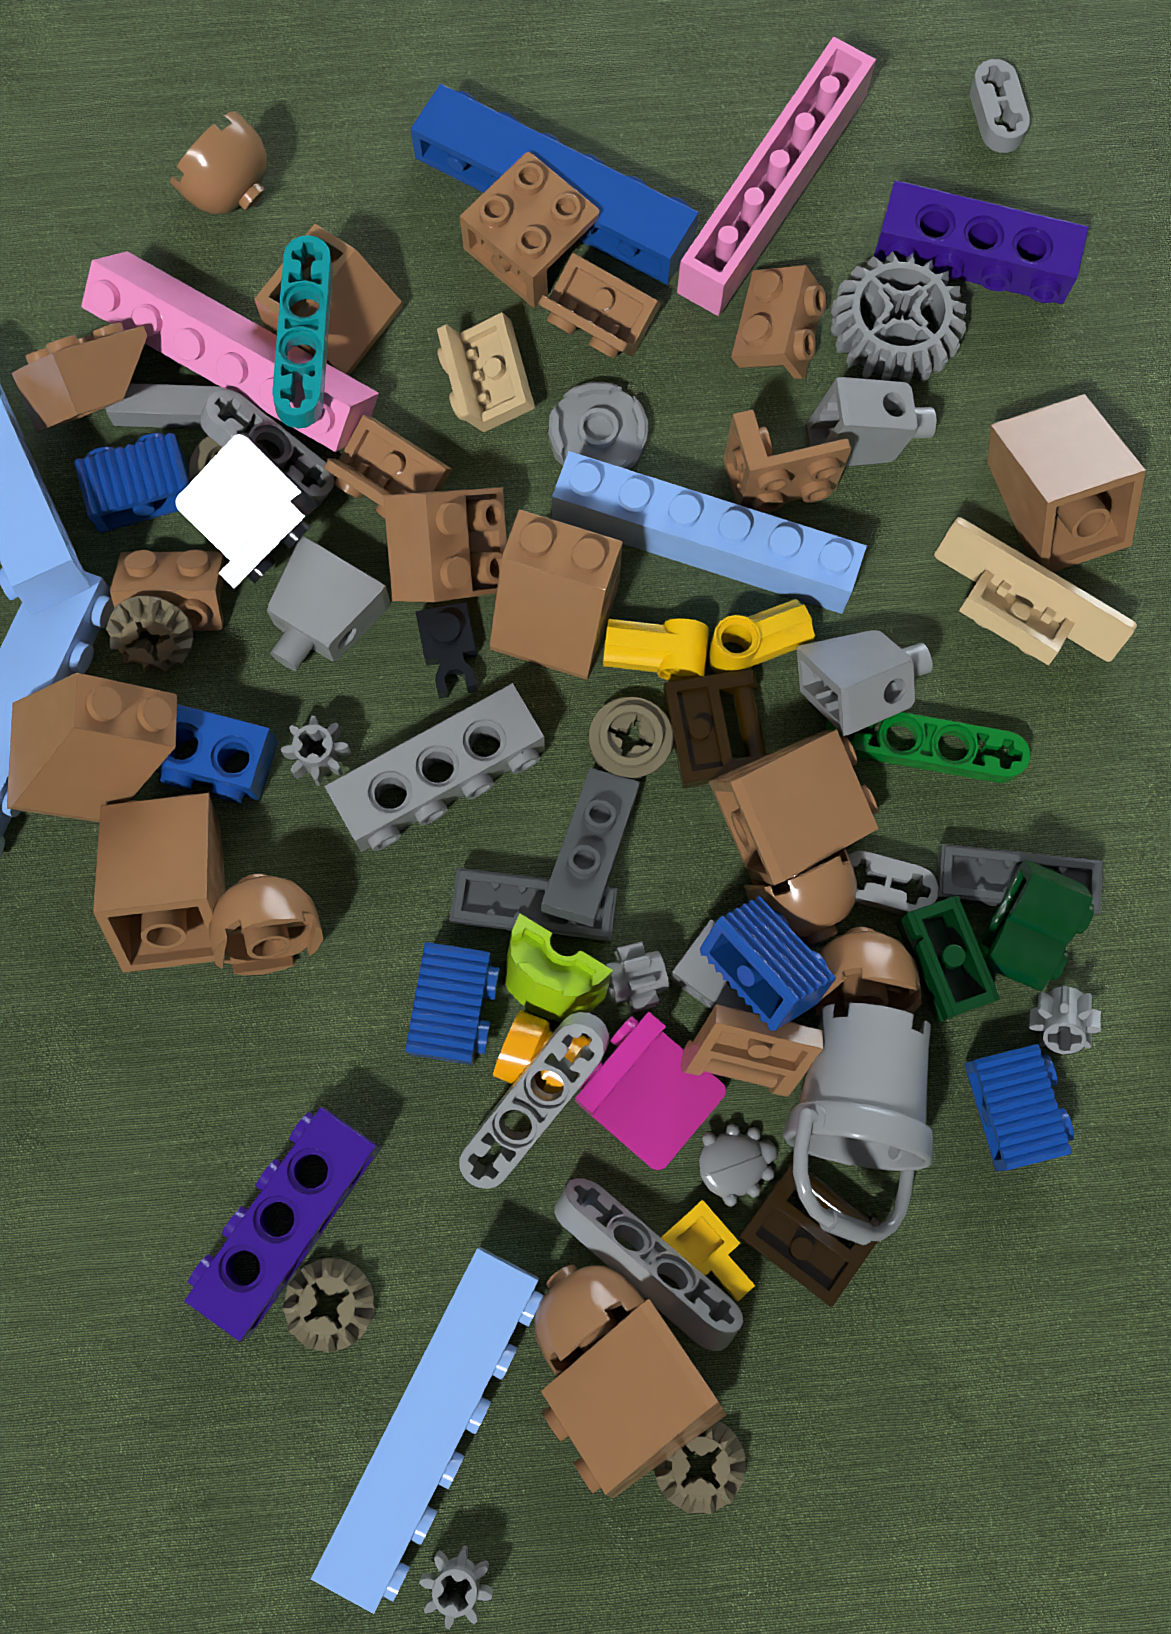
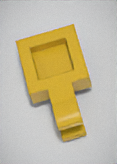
[661,1200,755,1301]

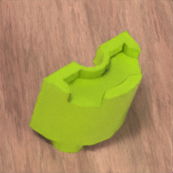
[505,914,613,1024]

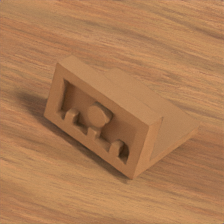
[460,152,599,309]
[723,410,851,514]

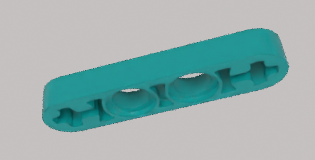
[272,235,333,429]

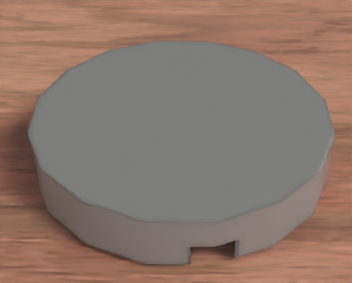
[548,382,648,470]

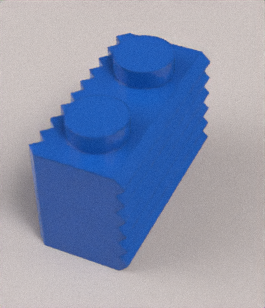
[74,433,191,533]
[700,896,836,1031]
[405,942,500,1065]
[964,1044,1074,1171]

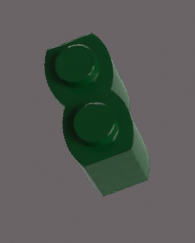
[978,859,1094,991]

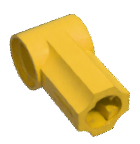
[708,599,815,674]
[603,618,709,682]

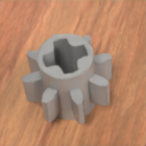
[281,716,351,786]
[605,941,669,1013]
[1029,986,1101,1054]
[419,1545,493,1629]

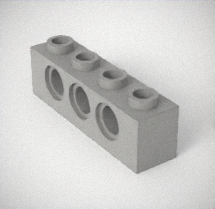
[324,683,545,852]

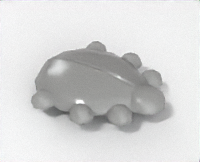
[699,1123,777,1207]

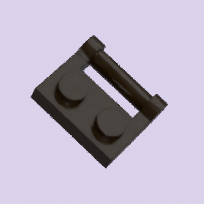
[663,670,769,788]
[738,1159,885,1307]

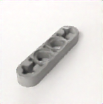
[459,1012,609,1189]
[554,1178,743,1351]

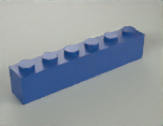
[411,83,699,285]

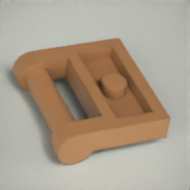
[681,1004,823,1097]

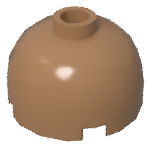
[170,111,267,215]
[744,847,857,944]
[209,874,323,976]
[816,927,921,1018]
[534,1265,646,1376]

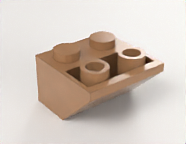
[254,224,403,376]
[12,322,147,432]
[383,487,507,602]

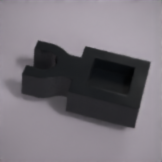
[415,602,478,699]

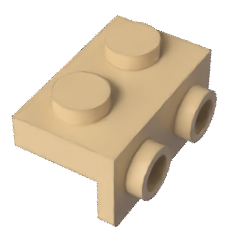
[437,312,535,432]

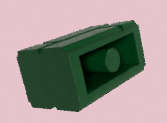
[896,895,1000,1024]

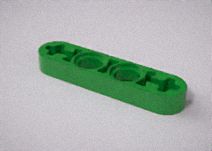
[823,712,1031,783]

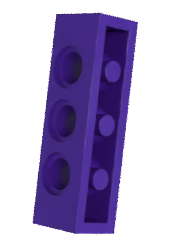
[874,180,1089,305]
[184,1107,382,1342]

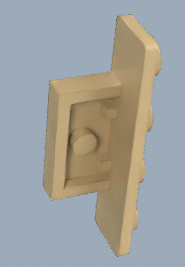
[935,517,1137,666]

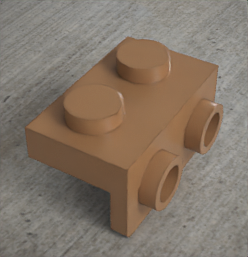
[538,253,661,359]
[731,265,826,379]
[324,415,453,518]
[110,549,226,631]

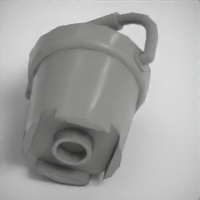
[783,1003,933,1245]

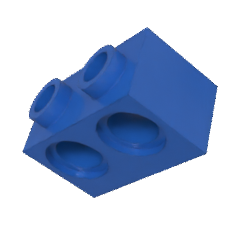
[156,704,278,804]

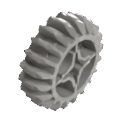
[830,251,966,384]

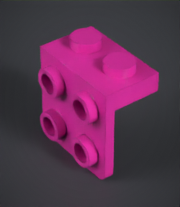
[575,1012,726,1170]

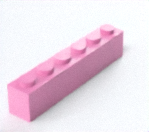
[677,37,876,317]
[81,251,379,452]

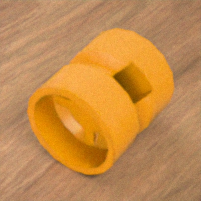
[493,1010,591,1094]

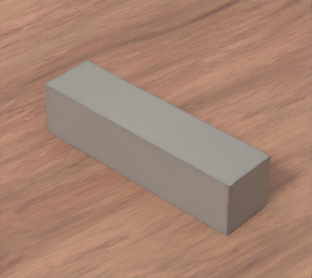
[106,383,234,429]

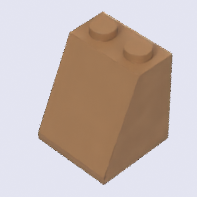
[988,394,1146,572]
[489,509,623,680]
[7,673,177,823]
[709,729,879,885]
[93,793,226,973]
[541,1299,727,1498]

